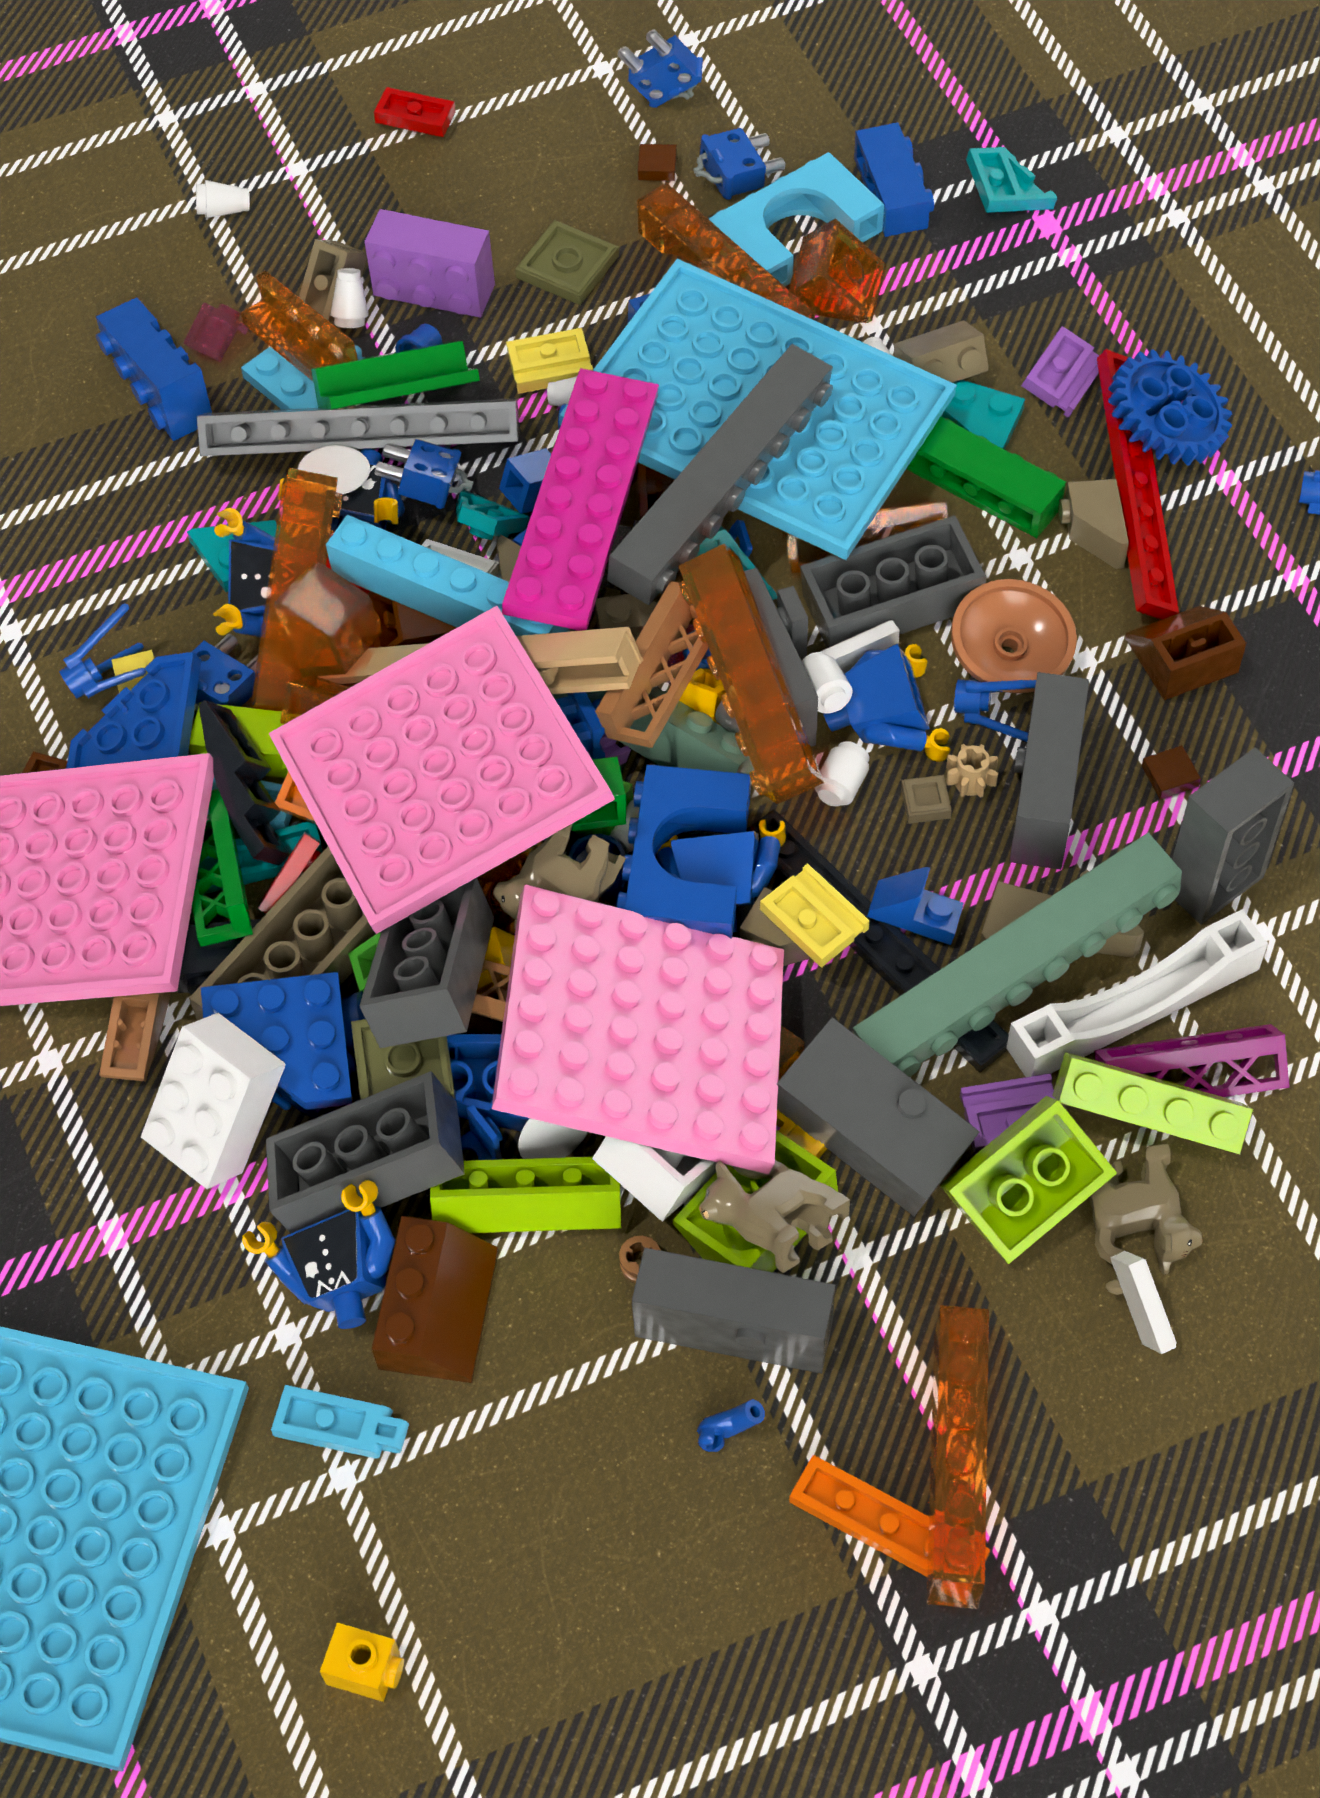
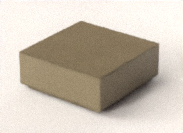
[901,775,952,824]

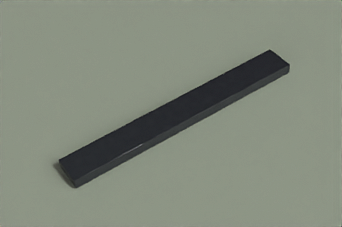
[746,809,1009,1073]

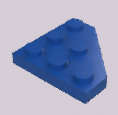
[66,652,202,769]
[201,972,352,1110]

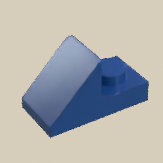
[867,867,964,945]

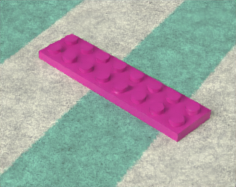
[502,368,659,631]

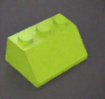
[940,1096,1117,1264]
[673,1130,838,1272]

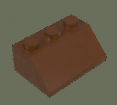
[372,1216,499,1383]

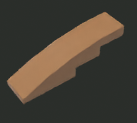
[99,992,171,1082]

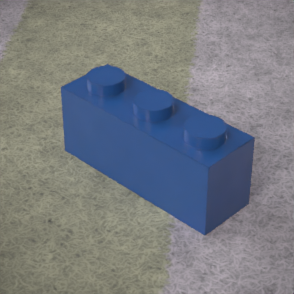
[854,123,934,237]

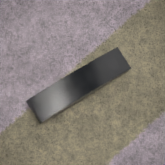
[199,700,290,866]

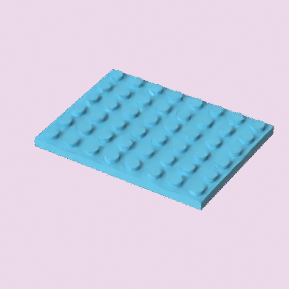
[559,258,957,560]
[0,1327,249,1772]

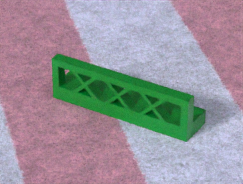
[311,341,480,410]
[192,789,253,947]

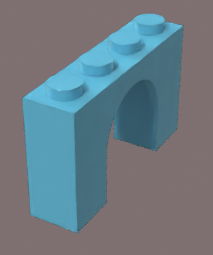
[709,152,884,298]

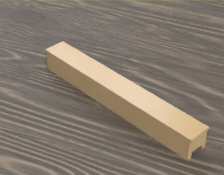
[313,627,643,699]

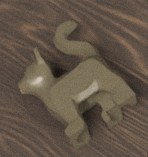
[493,824,626,929]
[1087,1144,1202,1295]
[699,1160,850,1273]

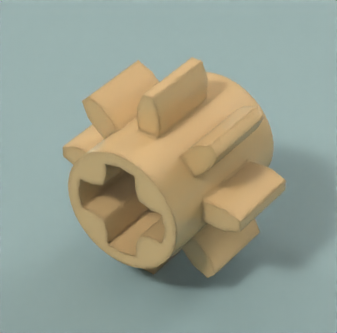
[946,744,998,798]

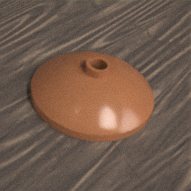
[951,579,1077,693]

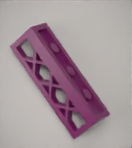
[1094,1024,1290,1097]

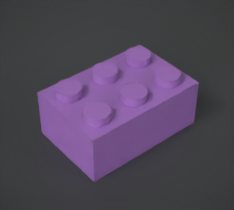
[365,209,495,318]

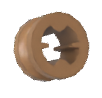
[619,1235,661,1283]

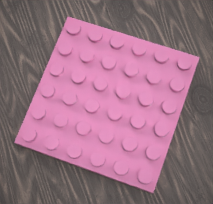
[269,606,615,934]
[0,753,214,1006]
[492,885,784,1174]

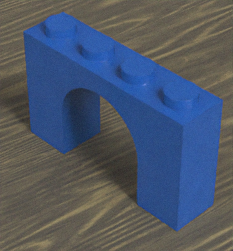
[617,764,751,939]

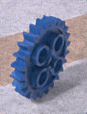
[1108,349,1232,466]

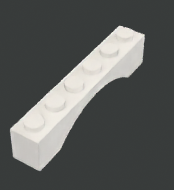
[1007,909,1268,1077]

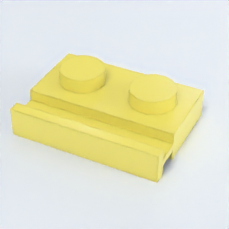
[506,328,593,394]
[760,863,869,968]

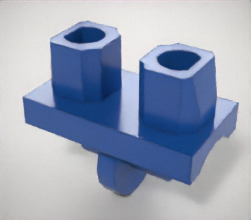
[555,692,606,759]

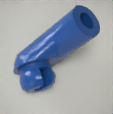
[697,1399,765,1452]

